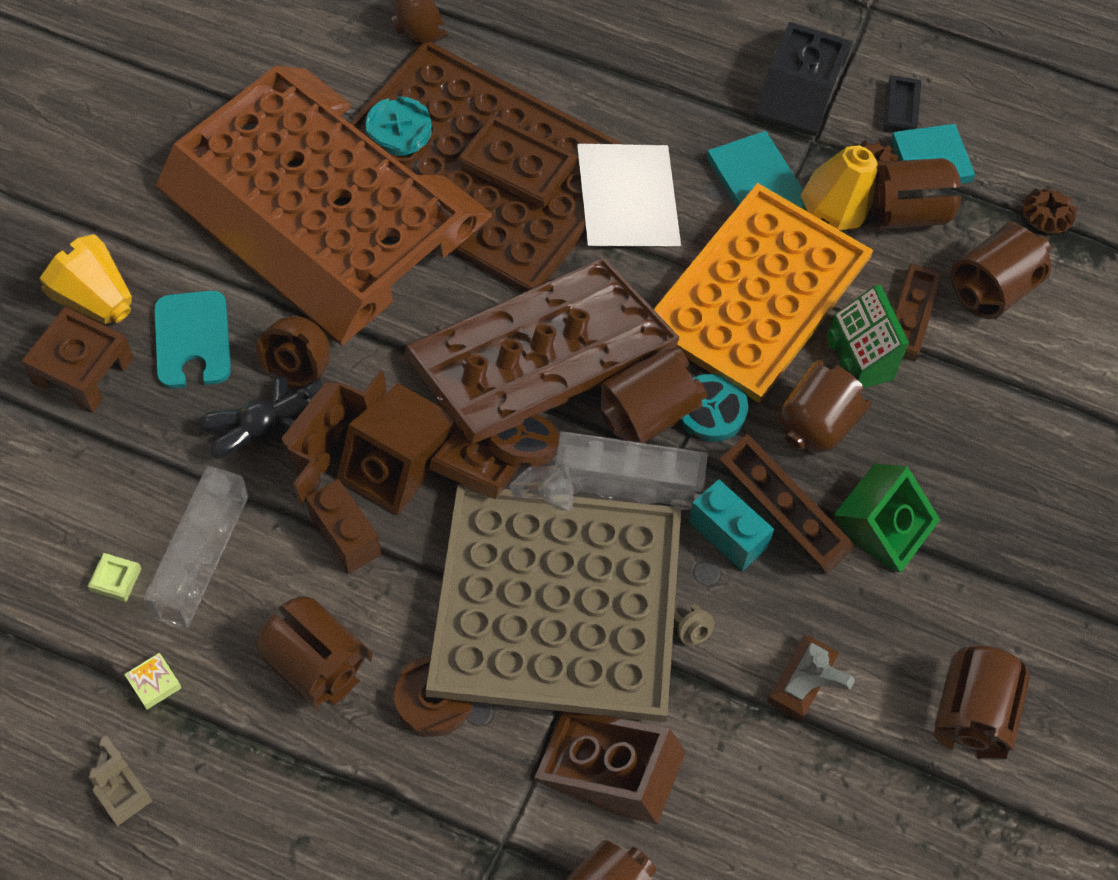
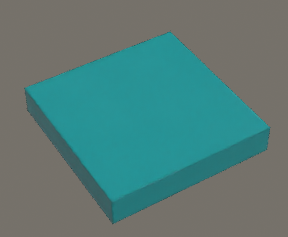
[891,124,975,191]

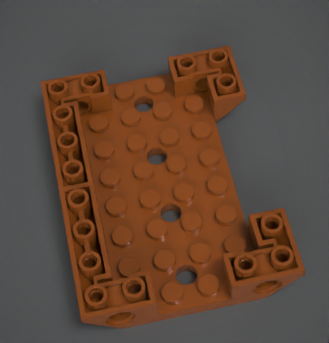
[156,65,492,346]

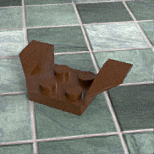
[281,370,386,504]

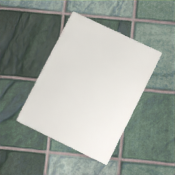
[577,144,681,246]

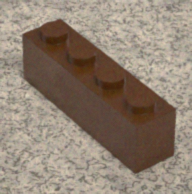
[720,433,854,574]

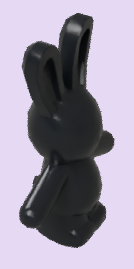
[199,376,323,459]

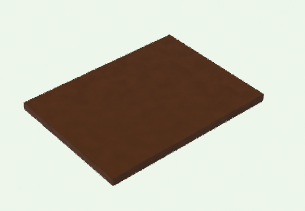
[350,42,625,293]

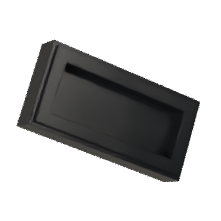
[883,75,921,133]

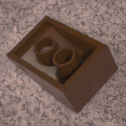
[534,711,685,825]

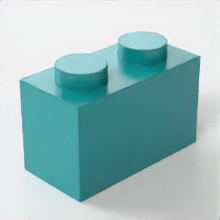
[688,479,774,571]

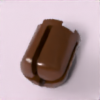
[870,158,962,230]
[256,596,372,711]
[933,645,1030,760]

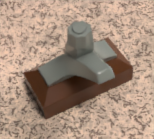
[767,634,855,721]

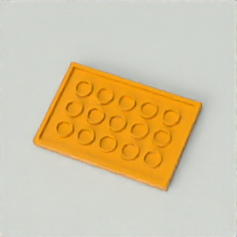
[654,183,873,403]

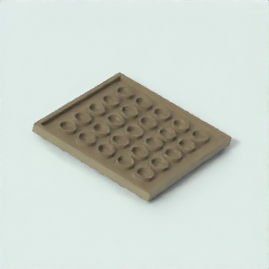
[426,484,681,722]

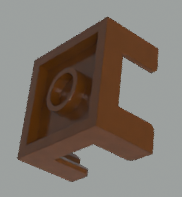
[22,307,134,413]

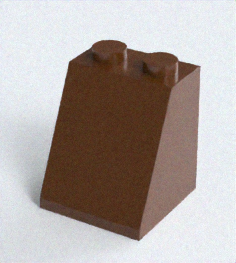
[336,383,457,515]

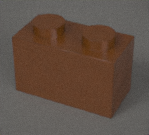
[306,478,381,574]

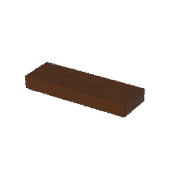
[894,263,943,362]

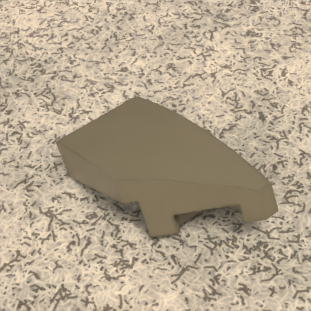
[89,735,153,826]

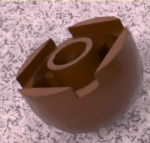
[391,0,449,44]
[256,316,331,390]

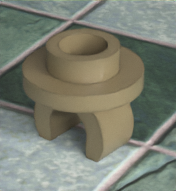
[674,604,715,646]

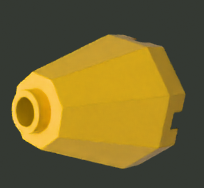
[800,145,878,230]
[40,234,132,324]

